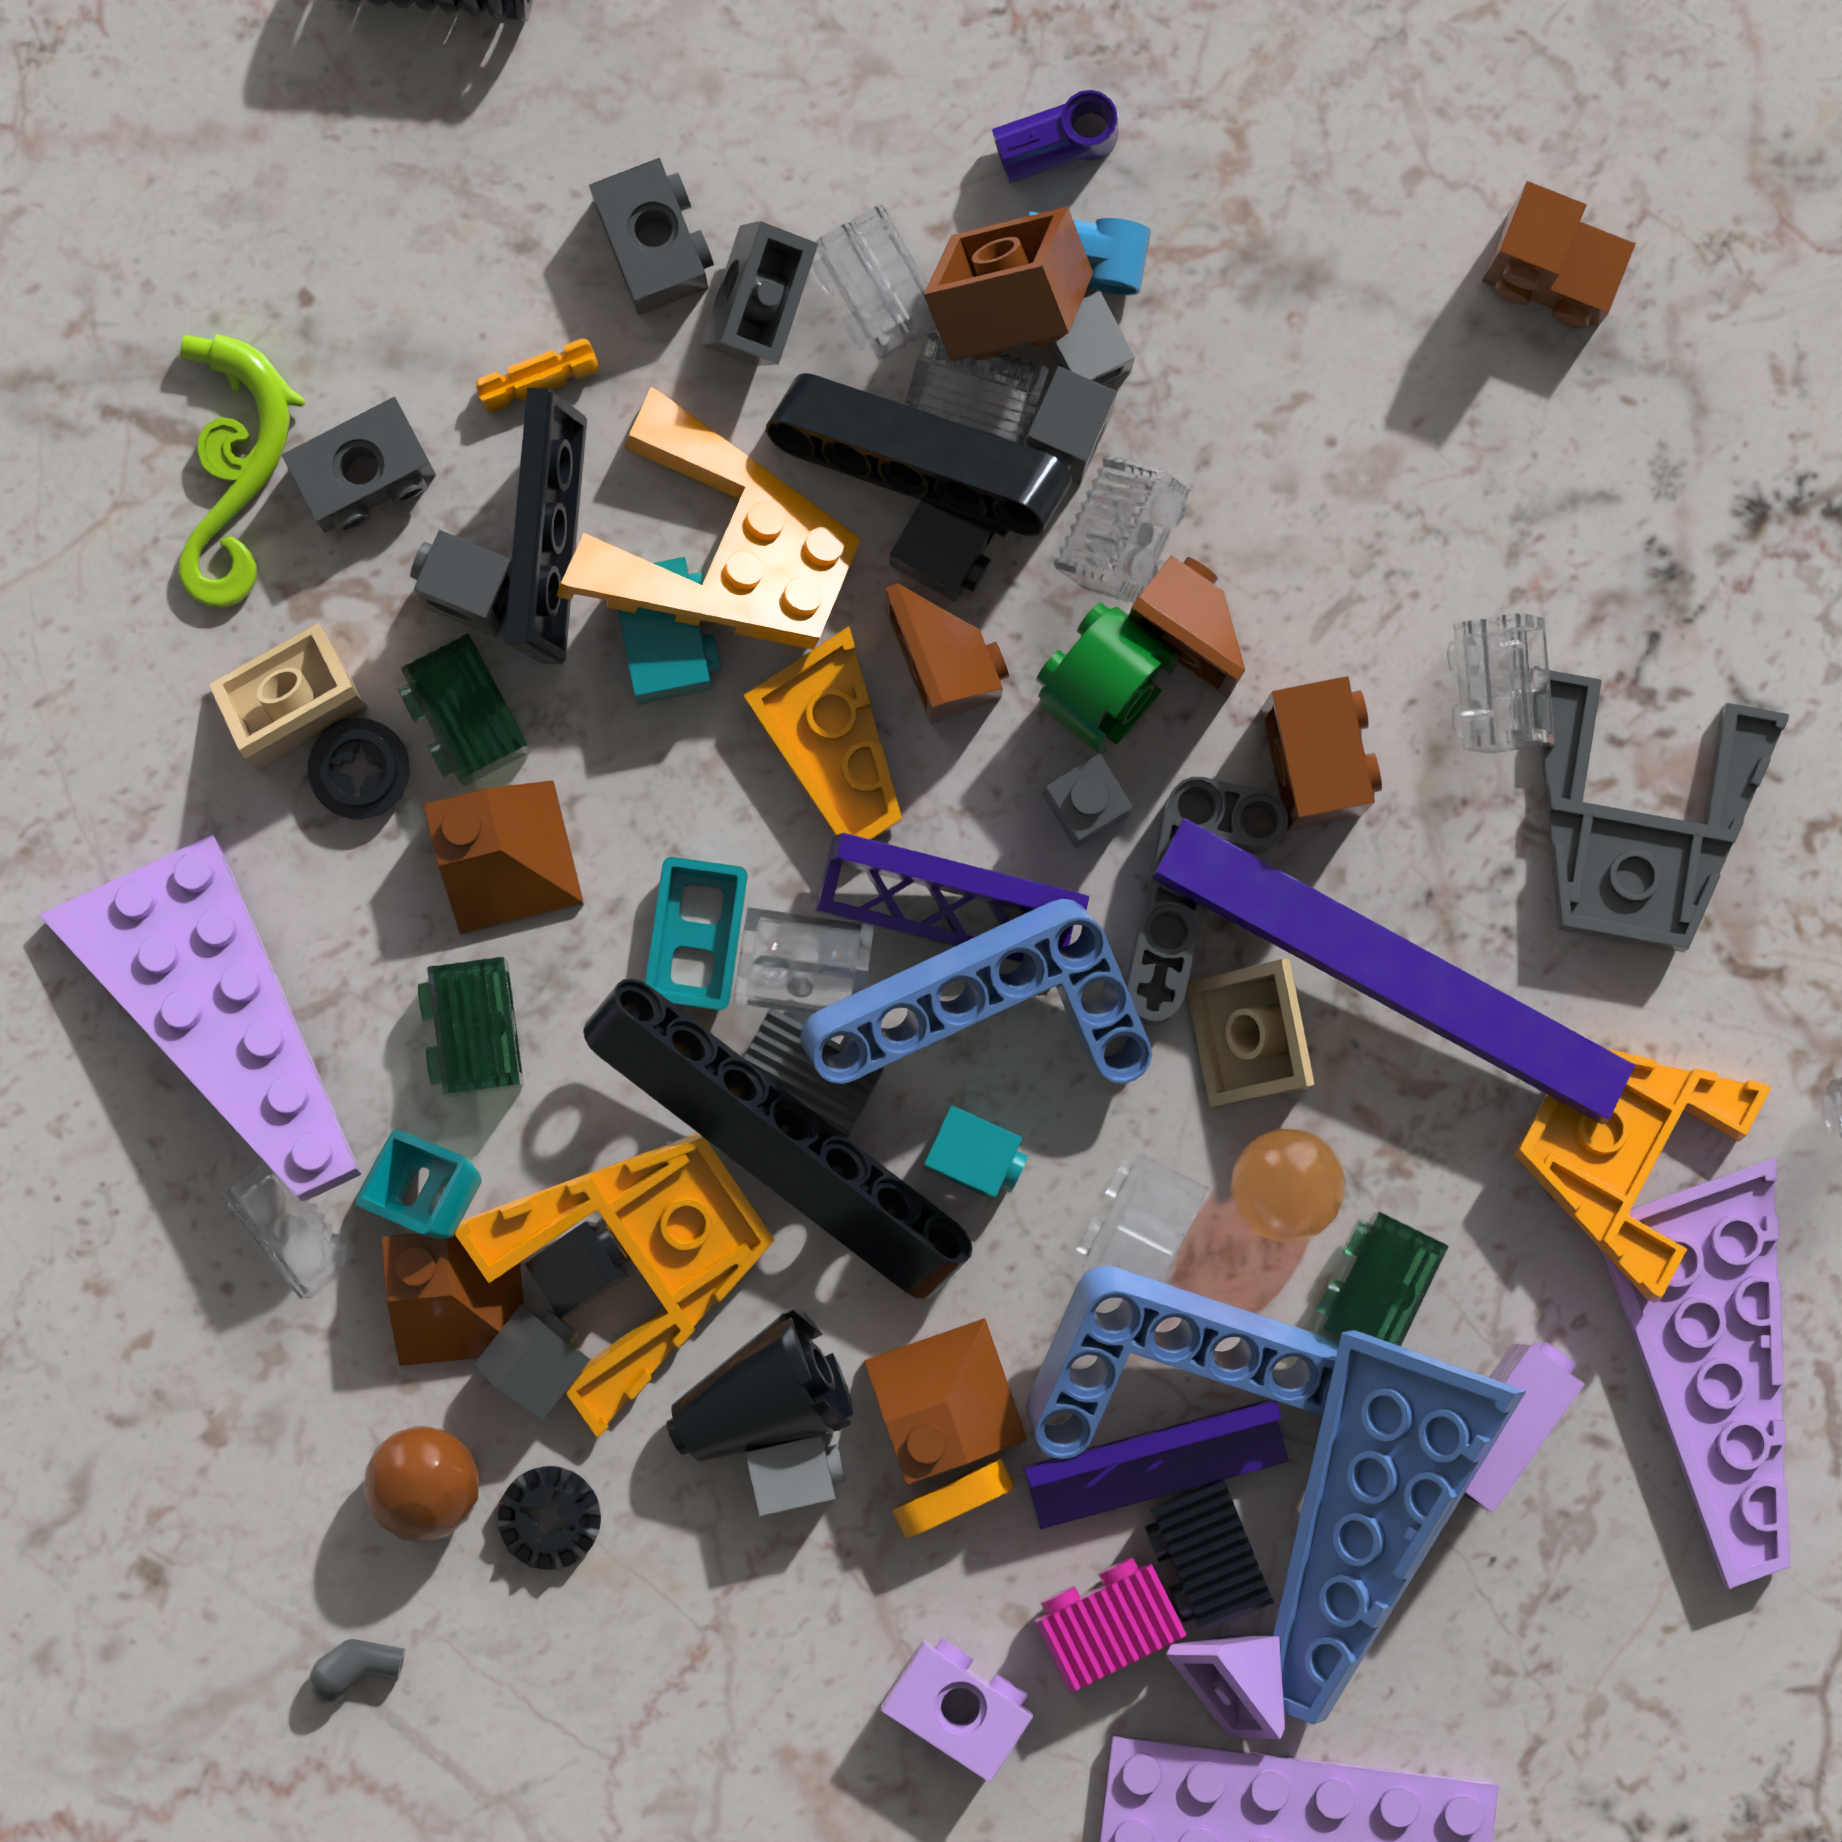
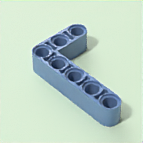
[800,899,1152,1084]
[1026,1265,1340,1459]

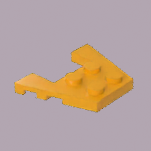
[1514,1049,1771,1303]

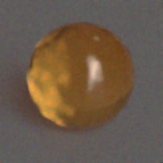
[1231,1128,1346,1242]

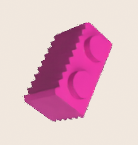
[1034,1557,1186,1693]

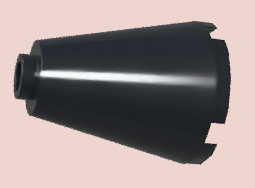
[666,1307,854,1462]

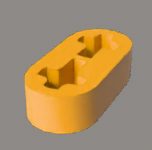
[891,1458,1015,1539]

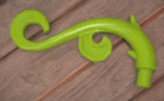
[178,334,305,608]

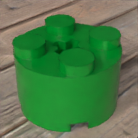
[1036,602,1179,755]

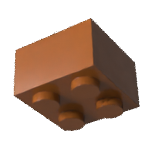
[924,206,1093,361]
[1261,676,1382,831]

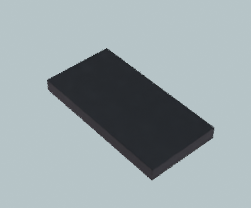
[504,388,587,665]

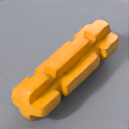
[476,339,599,413]

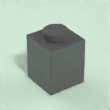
[1043,753,1134,848]
[473,1304,591,1421]

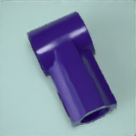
[992,90,1119,184]

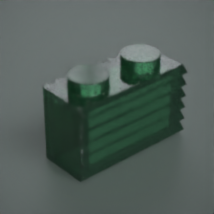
[397,633,531,787]
[418,957,524,1097]
[1314,1212,1449,1346]

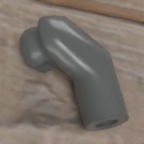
[310,1639,405,1704]

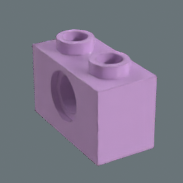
[881,1638,1033,1783]

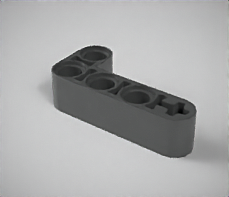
[1126,777,1288,1025]

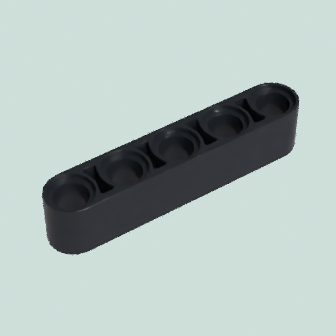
[765,373,1072,537]

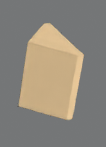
[209,622,368,770]
[1186,958,1315,1108]

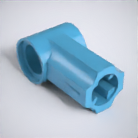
[1029,212,1151,295]

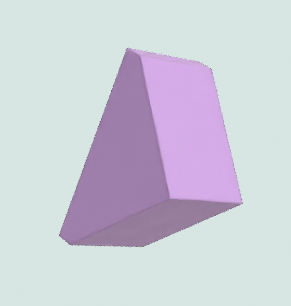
[1166,1636,1285,1739]

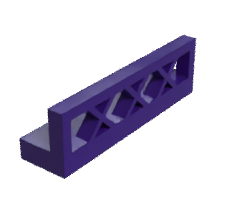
[815,833,1090,963]
[1023,1398,1289,1529]

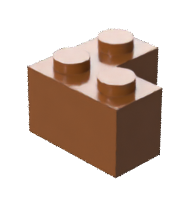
[1482,181,1636,328]

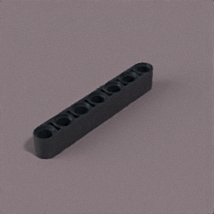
[583,979,973,1300]

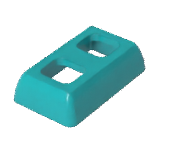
[645,857,748,1010]
[355,1129,482,1239]

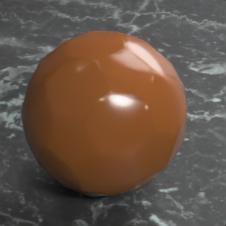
[364,1426,480,1543]

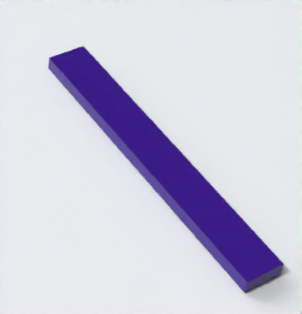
[1151,818,1635,1124]

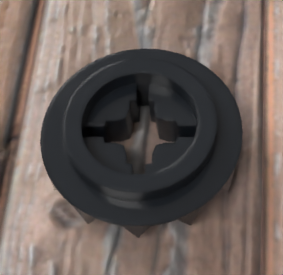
[308,718,411,821]
[497,1466,601,1570]

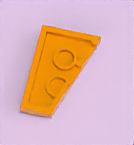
[743,626,902,840]

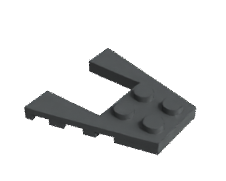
[1534,668,1789,953]

